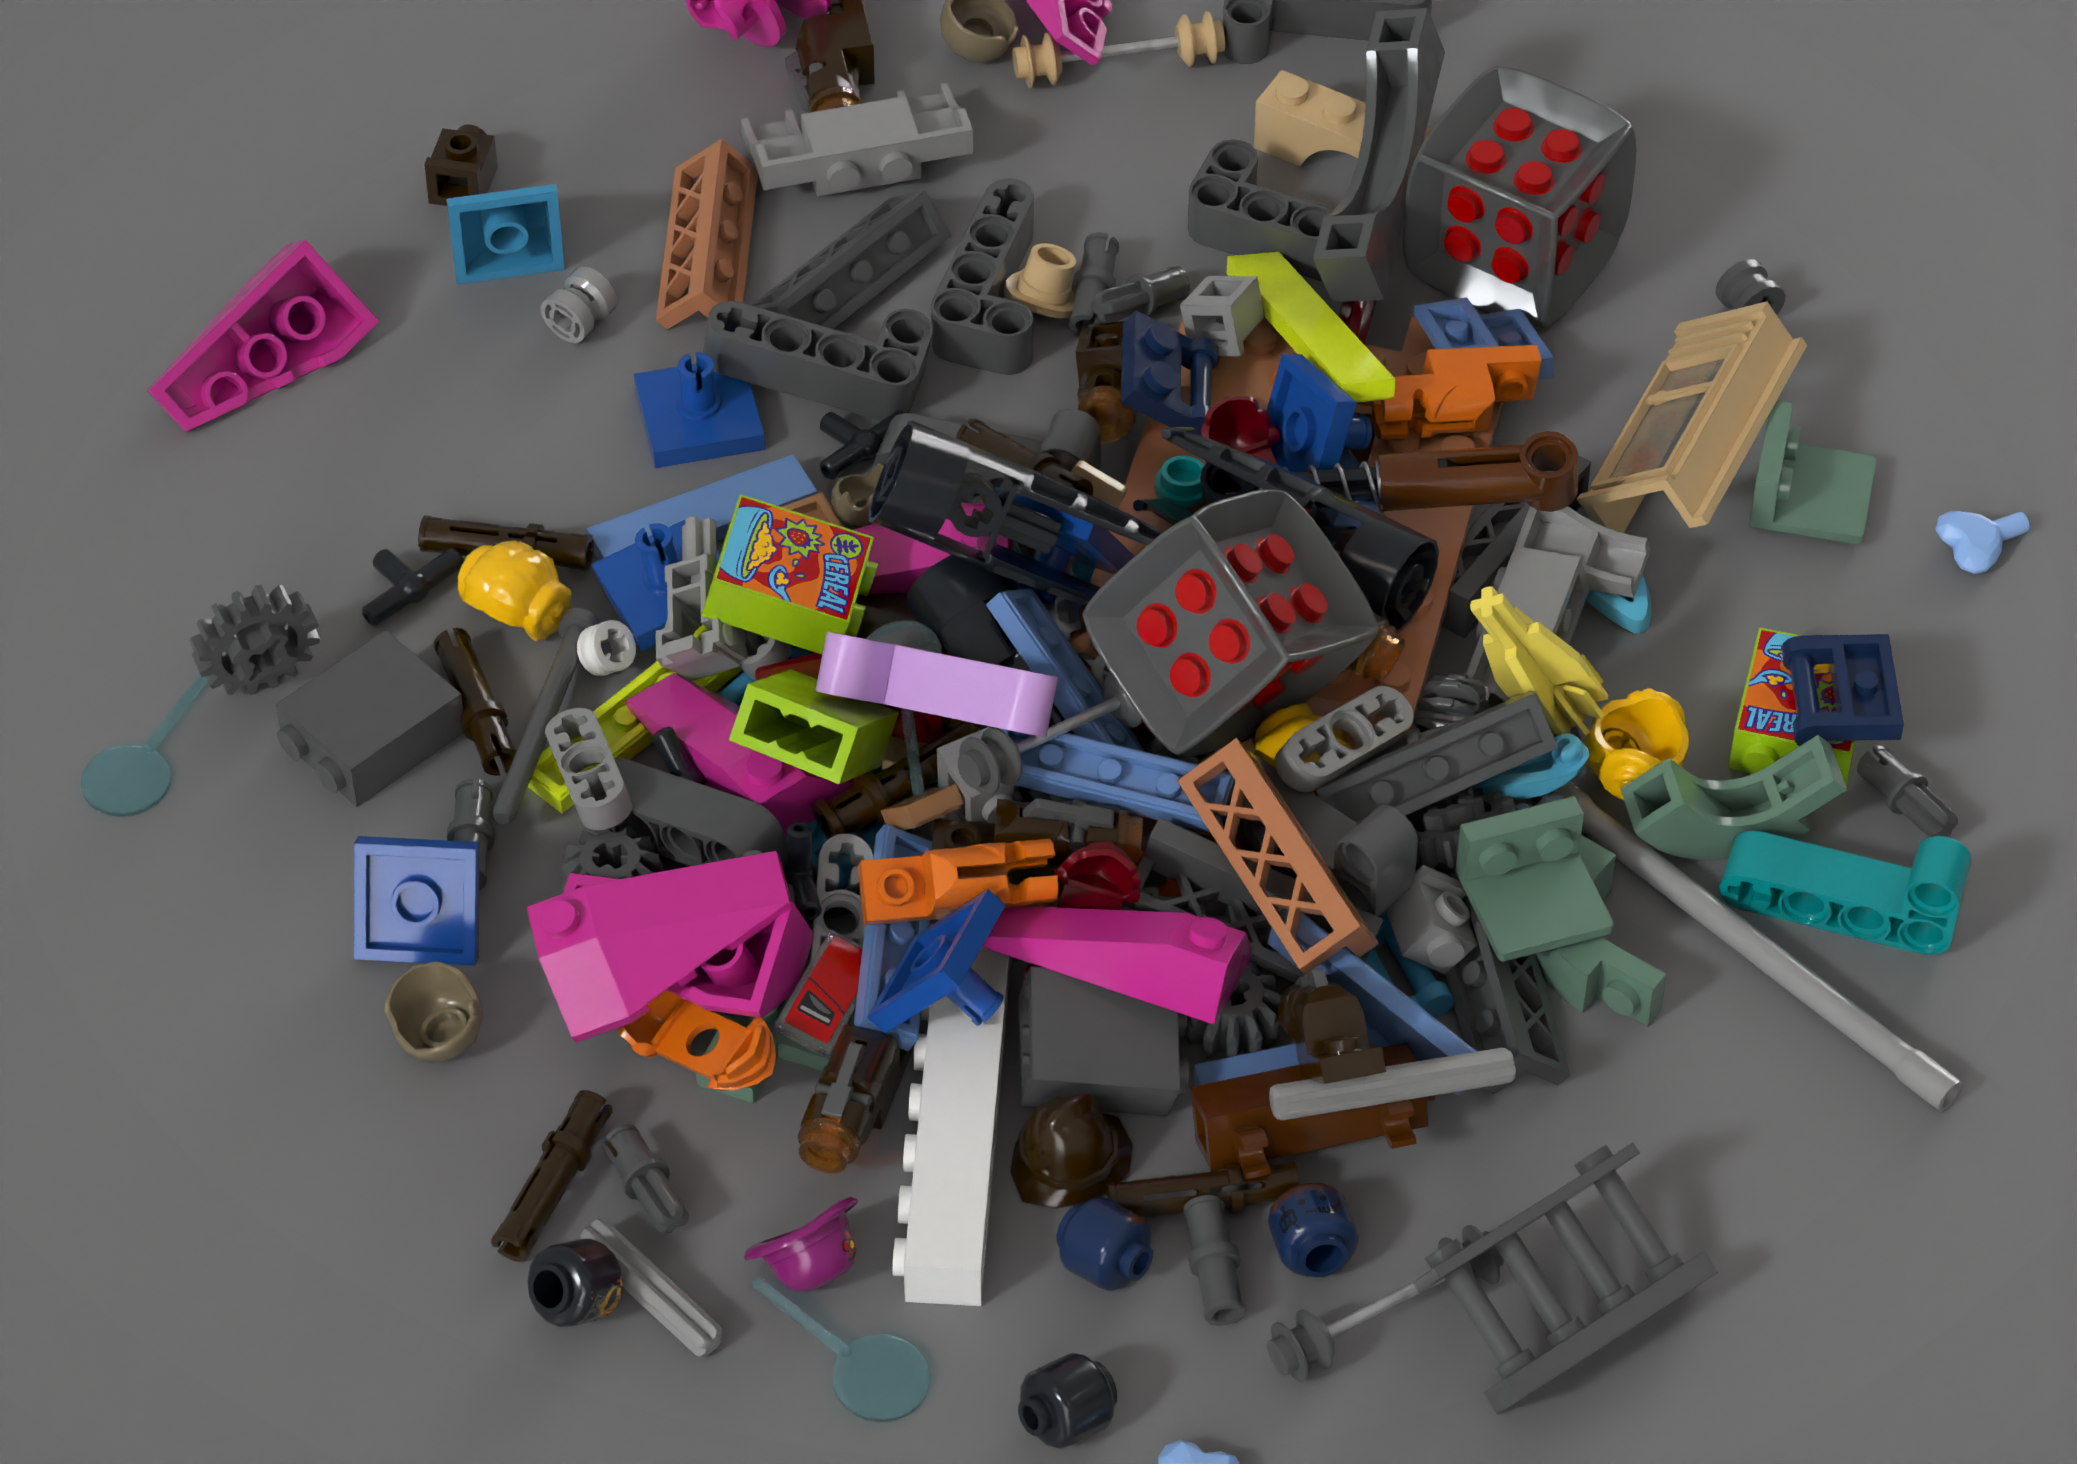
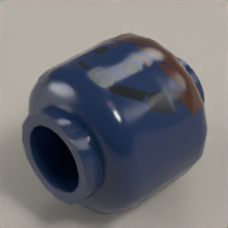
[1268,1183,1359,1277]
[1056,1196,1153,1291]

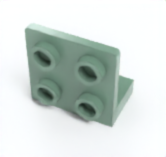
[1749,400,1877,544]
[1455,796,1613,961]

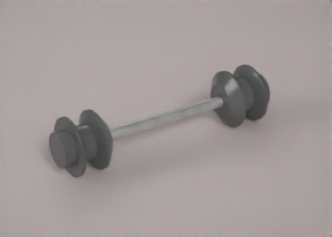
[958,673,1143,795]
[1267,1225,1504,1382]

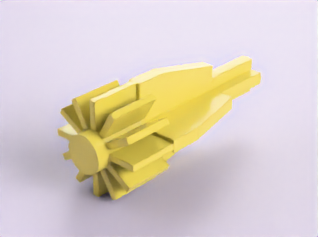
[1470,587,1608,736]

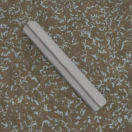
[1269,1047,1516,1121]

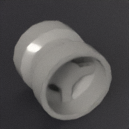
[541,266,617,343]

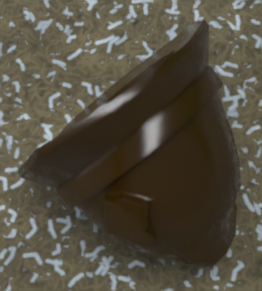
[1010,1092,1133,1208]

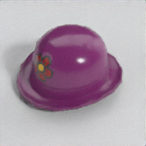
[744,1196,858,1292]

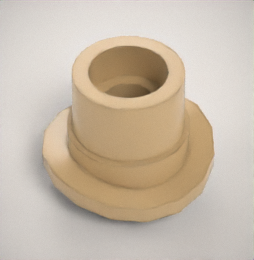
[1004,243,1076,319]

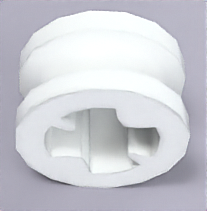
[577,620,636,676]

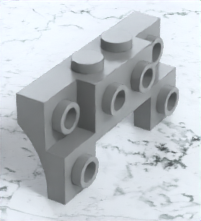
[741,83,973,197]
[1465,506,1651,740]

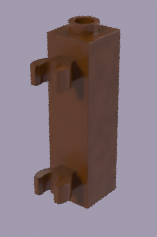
[1191,1042,1435,1179]

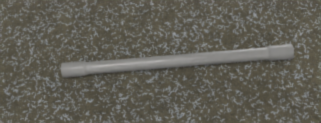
[1533,782,1963,1112]

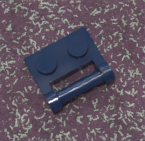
[1121,311,1218,436]
[1781,634,1904,746]

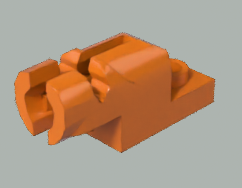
[1371,345,1542,440]
[857,838,1058,925]

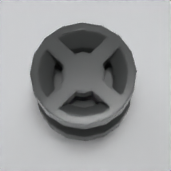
[1715,259,1786,315]

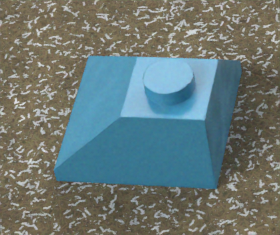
[446,184,565,285]

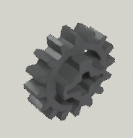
[190,585,320,695]
[1405,787,1516,871]

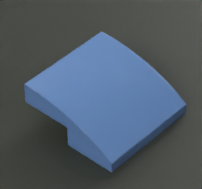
[1414,297,1554,379]

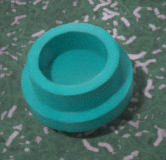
[1154,456,1205,508]

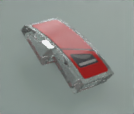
[774,930,863,1059]

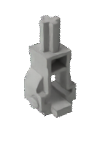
[656,516,747,681]

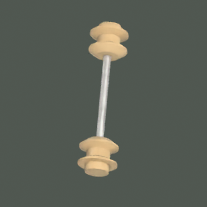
[1012,11,1225,88]

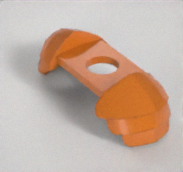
[617,990,776,1091]

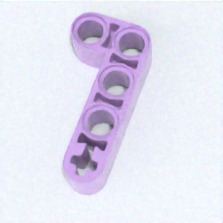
[815,632,1058,737]

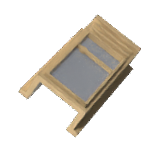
[1577,301,1807,533]

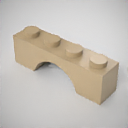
[1254,70,1431,167]

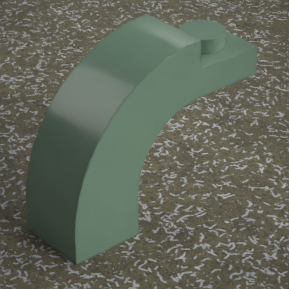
[1620,735,1847,860]
[1536,835,1666,1027]

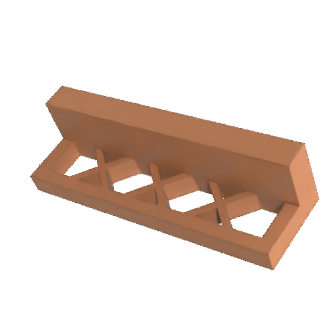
[656,138,758,330]
[1177,738,1379,974]

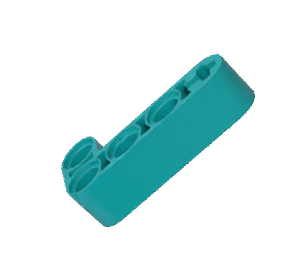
[1719,830,1971,955]

